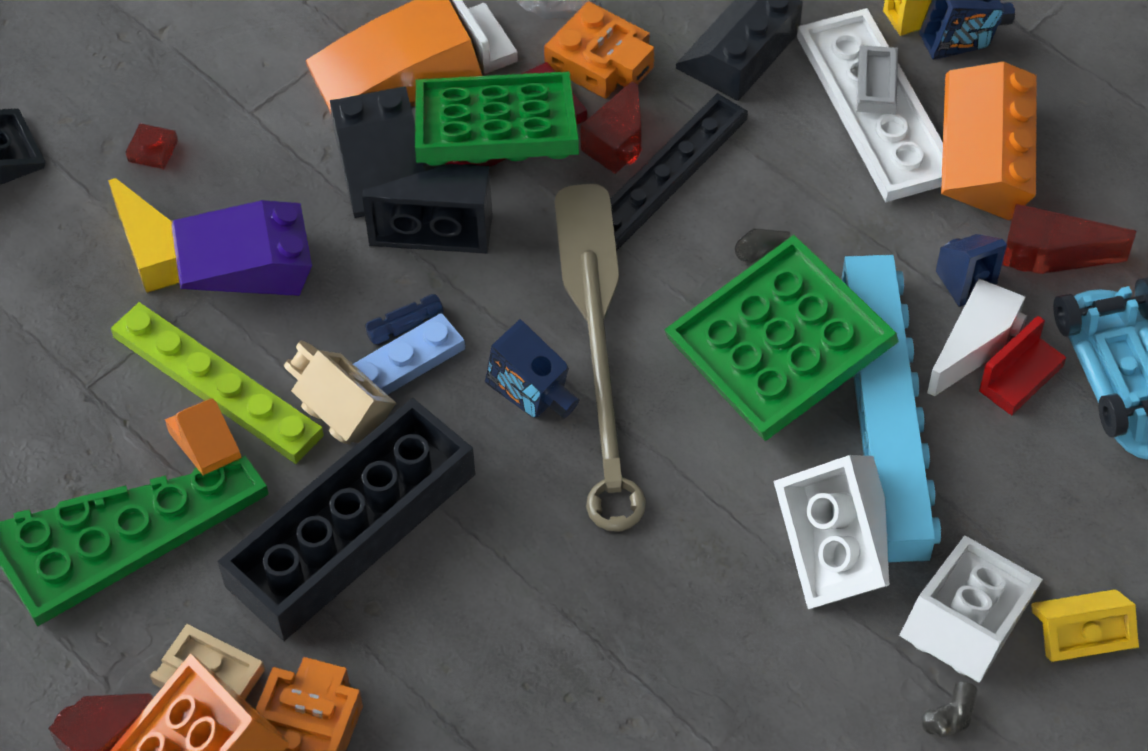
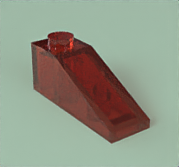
[1002,204,1136,274]

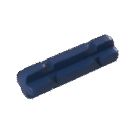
[365,294,444,344]

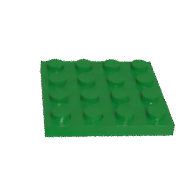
[415,71,579,166]
[664,235,899,441]

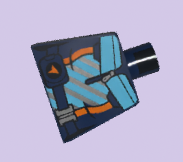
[919,0,1015,60]
[485,319,580,419]

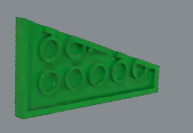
[0,456,269,627]

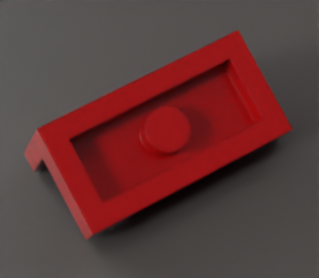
[979,316,1066,416]

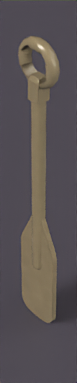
[555,184,646,532]

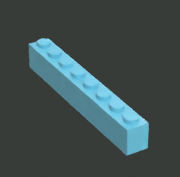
[841,255,941,562]

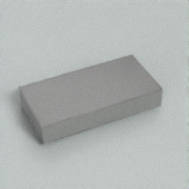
[857,45,898,114]

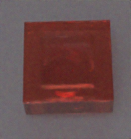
[126,123,178,169]

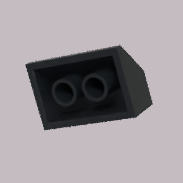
[676,0,803,101]

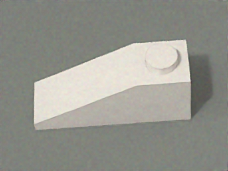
[927,279,1027,396]

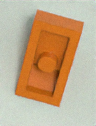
[165,398,242,475]

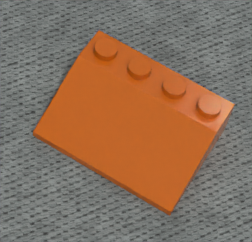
[111,654,290,751]

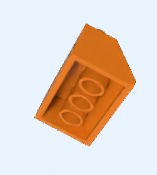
[941,62,1037,221]

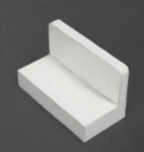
[450,0,518,74]

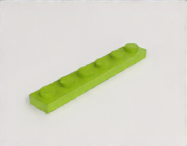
[111,302,324,464]

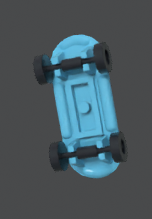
[1053,277,1148,460]

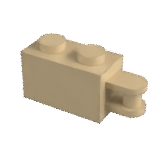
[284,341,396,444]

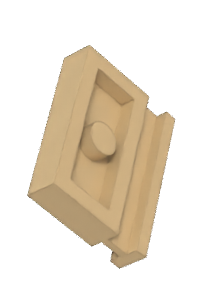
[150,624,265,700]

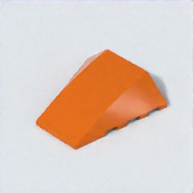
[306,0,482,115]

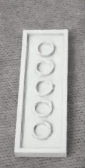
[797,8,943,202]

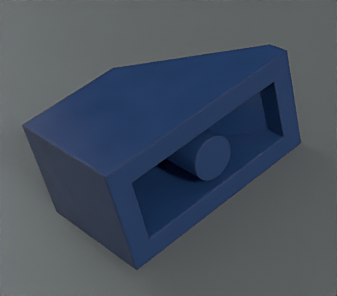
[936,234,1007,307]

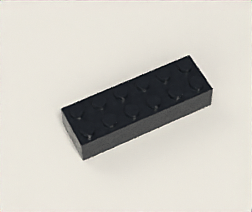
[217,398,476,641]

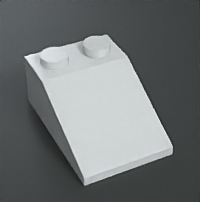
[774,455,889,609]
[899,535,1043,683]

